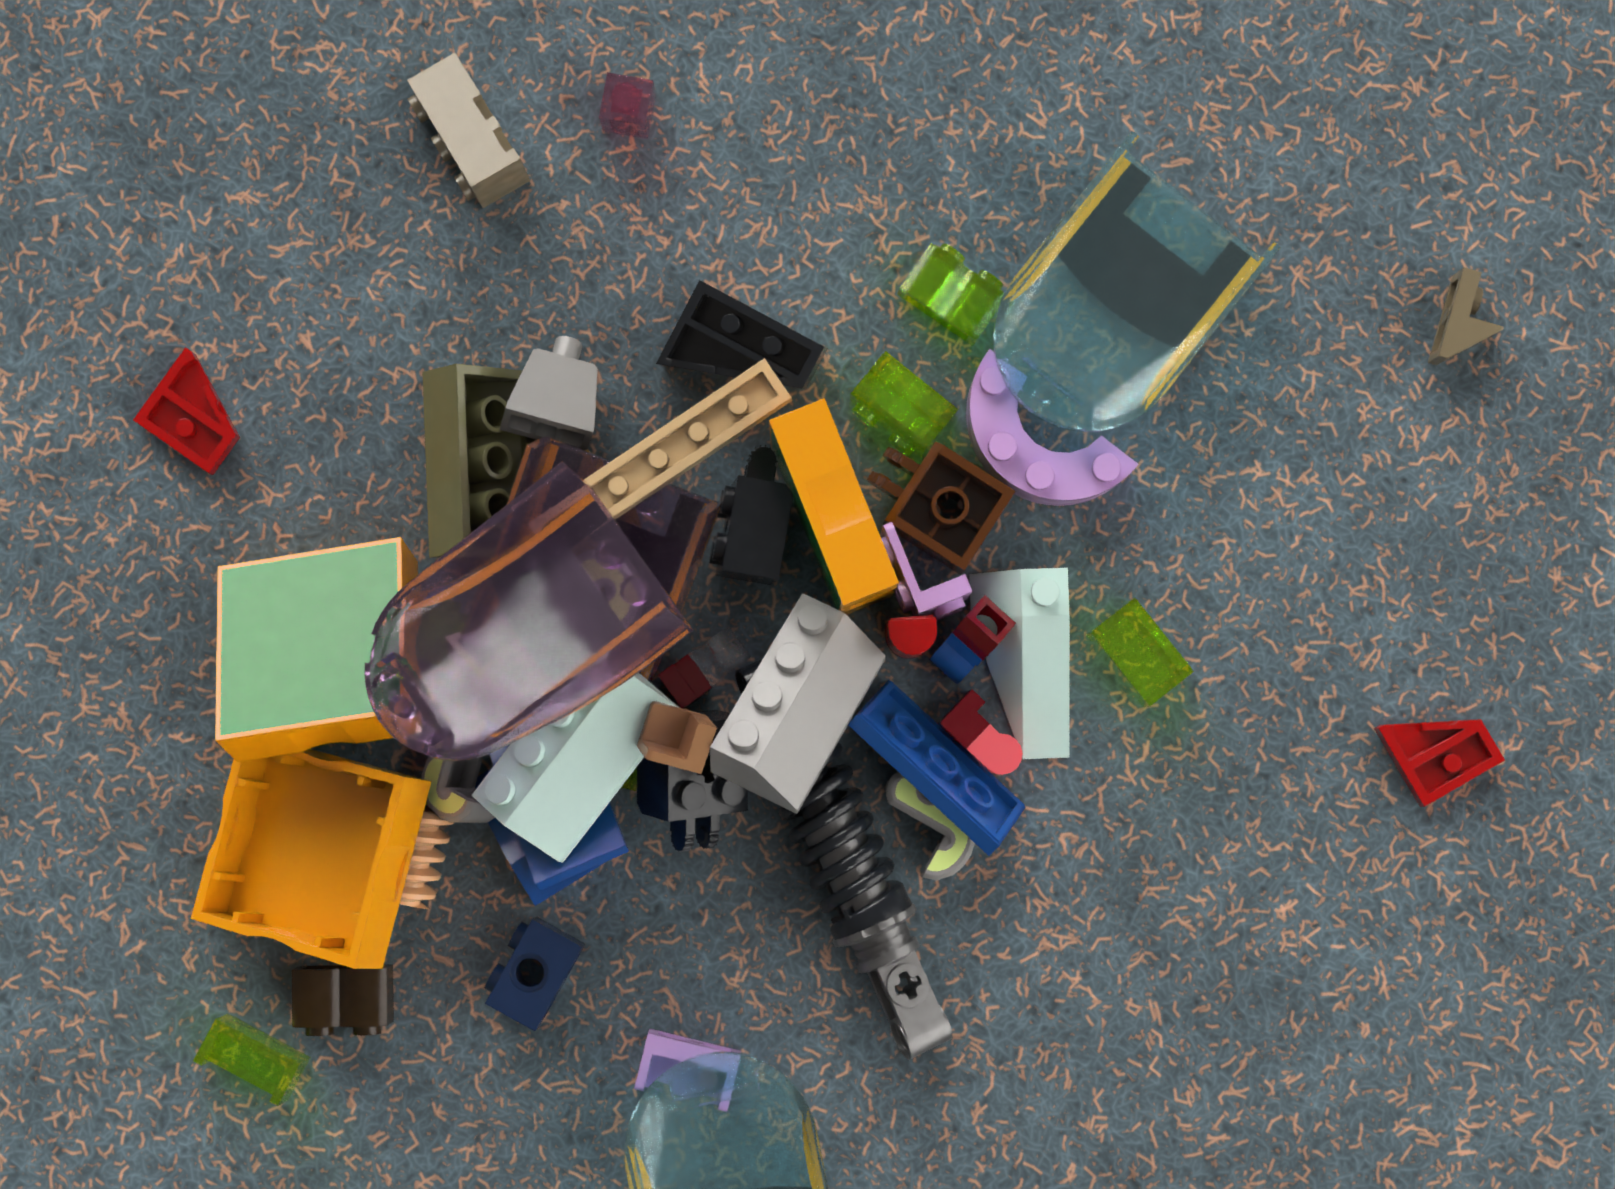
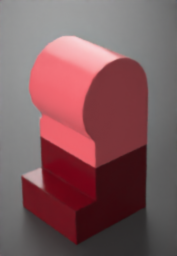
[938,689,1023,775]

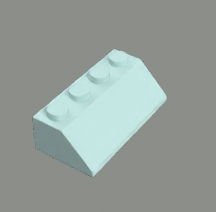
[471,670,678,863]

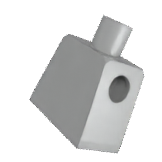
[500,336,598,452]

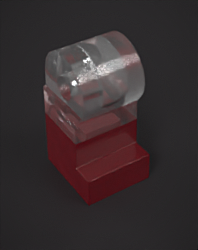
[658,627,751,709]

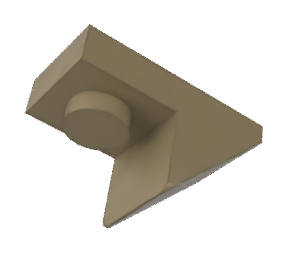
[1428,267,1504,366]

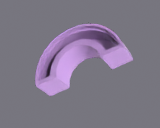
[966,349,1138,506]

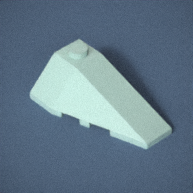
[969,568,1070,759]

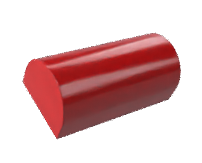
[885,615,937,659]

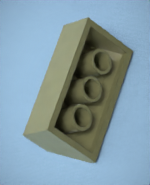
[422,363,535,559]

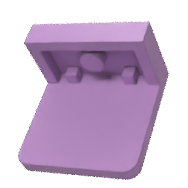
[880,522,973,621]

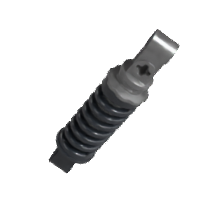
[735,659,952,1060]

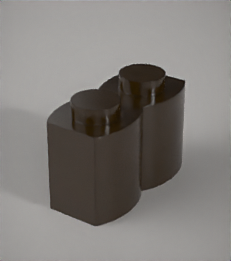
[292,964,394,1036]

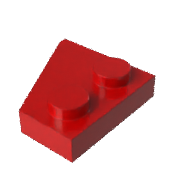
[133,347,240,475]
[1374,719,1505,807]

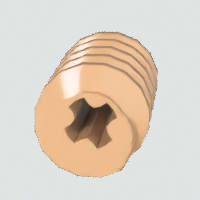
[400,809,454,909]

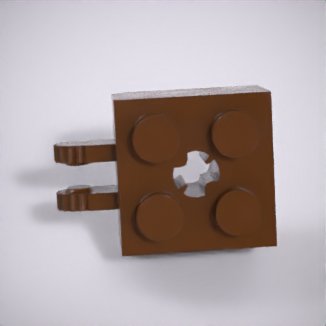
[867,441,1016,575]

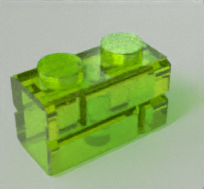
[849,351,958,457]

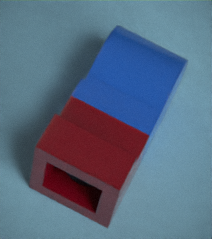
[929,595,1016,684]

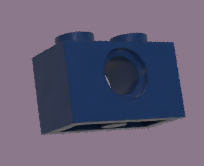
[484,916,585,1031]

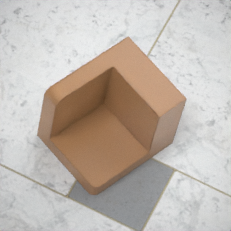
[637,701,717,774]

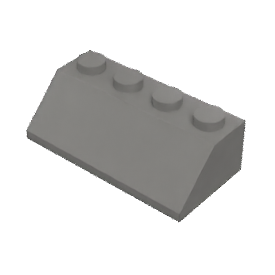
[710,593,886,814]

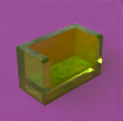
[1086,597,1194,707]
[193,1013,311,1106]

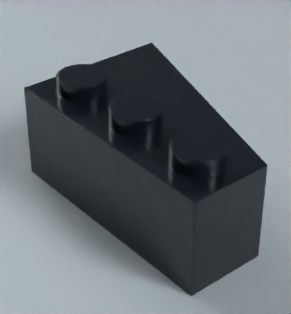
[656,280,828,389]

